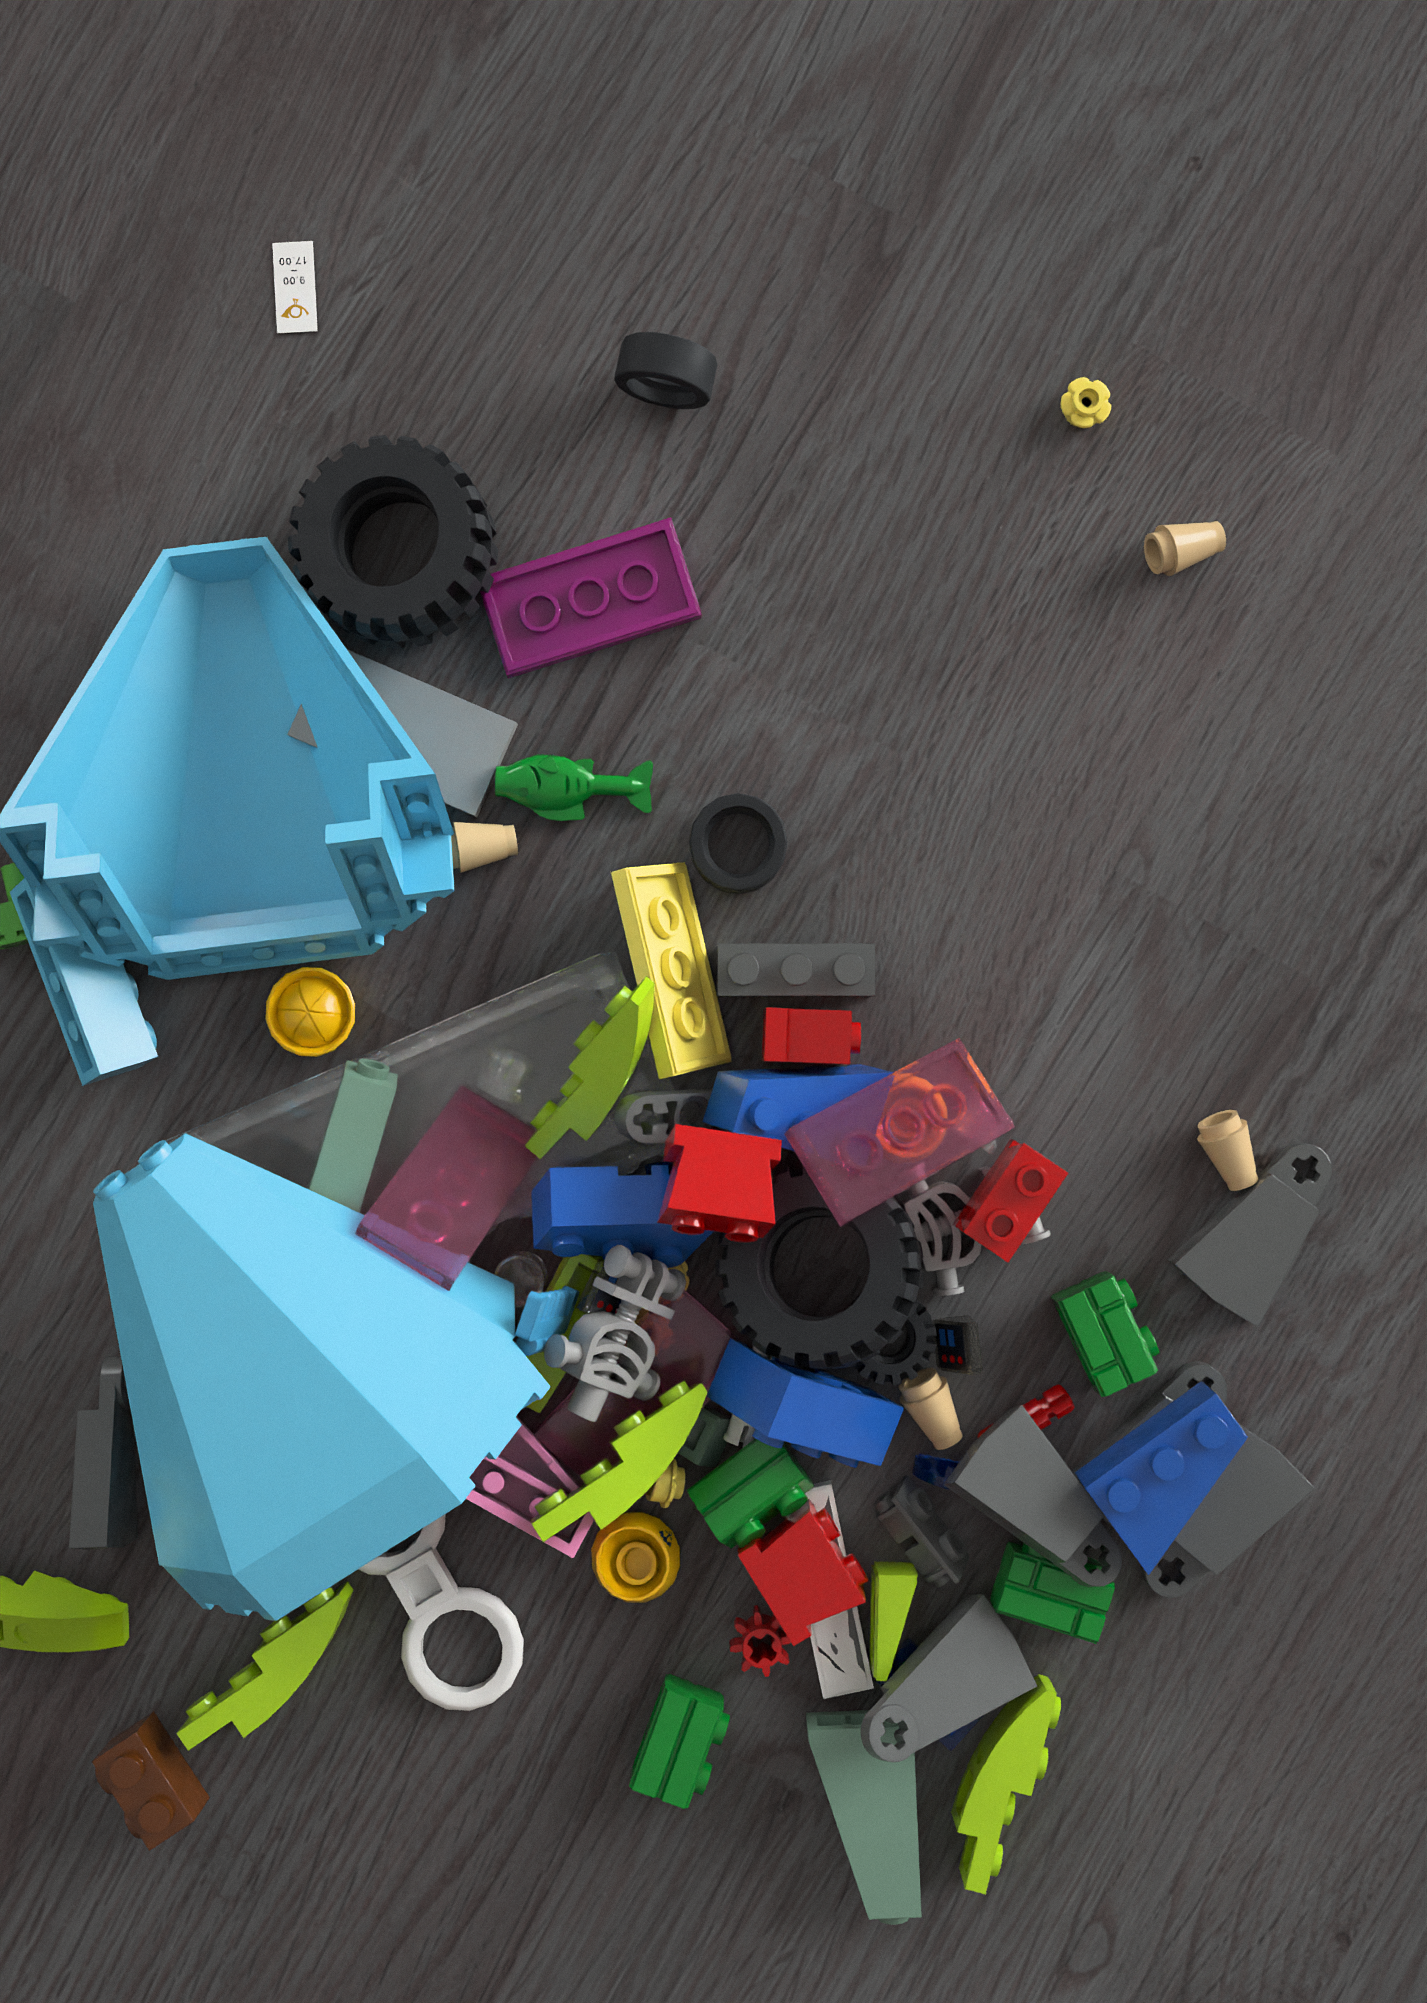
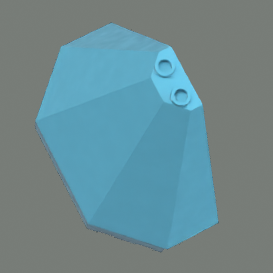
[0,537,454,980]
[93,1133,551,1621]

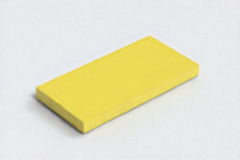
[611,862,732,1079]

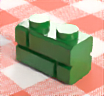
[1051,1271,1160,1397]
[687,1439,815,1549]
[990,1542,1115,1644]
[629,1674,730,1809]

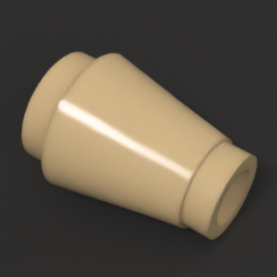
[1144,521,1226,576]
[451,822,518,873]
[1197,1110,1259,1191]
[899,1368,963,1450]

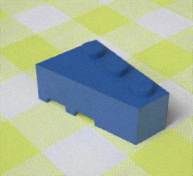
[702,1064,894,1173]
[532,1165,714,1268]
[707,1338,904,1468]
[1075,1381,1248,1575]

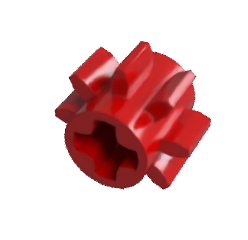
[729,1605,791,1677]

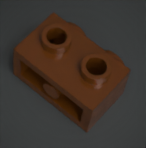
[92,1711,210,1851]

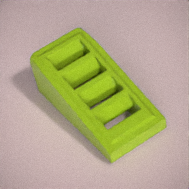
[869,1561,918,1681]

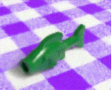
[495,754,653,821]

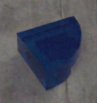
[912,1454,960,1490]

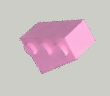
[466,1416,594,1558]

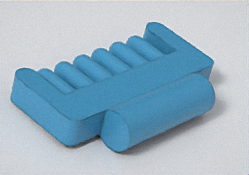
[515,1286,579,1356]

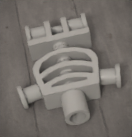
[894,1162,1051,1296]
[544,1245,686,1422]

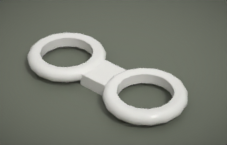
[358,1514,524,1711]

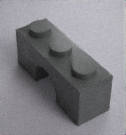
[717,943,875,997]

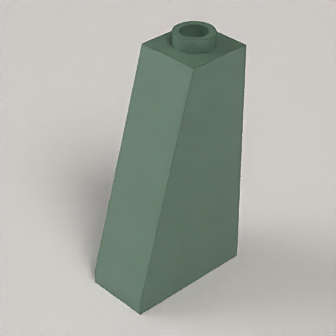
[307,1058,398,1212]
[806,1710,922,1925]

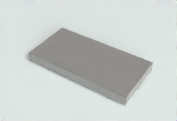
[287,649,518,818]

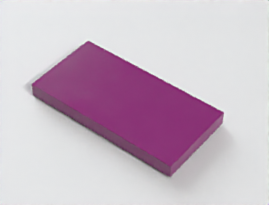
[480,517,702,679]

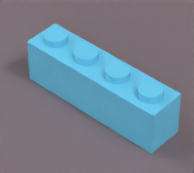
[10,878,158,1086]

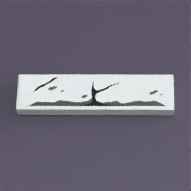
[785,1480,874,1699]

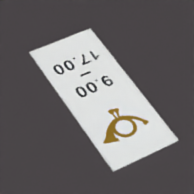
[272,241,318,333]

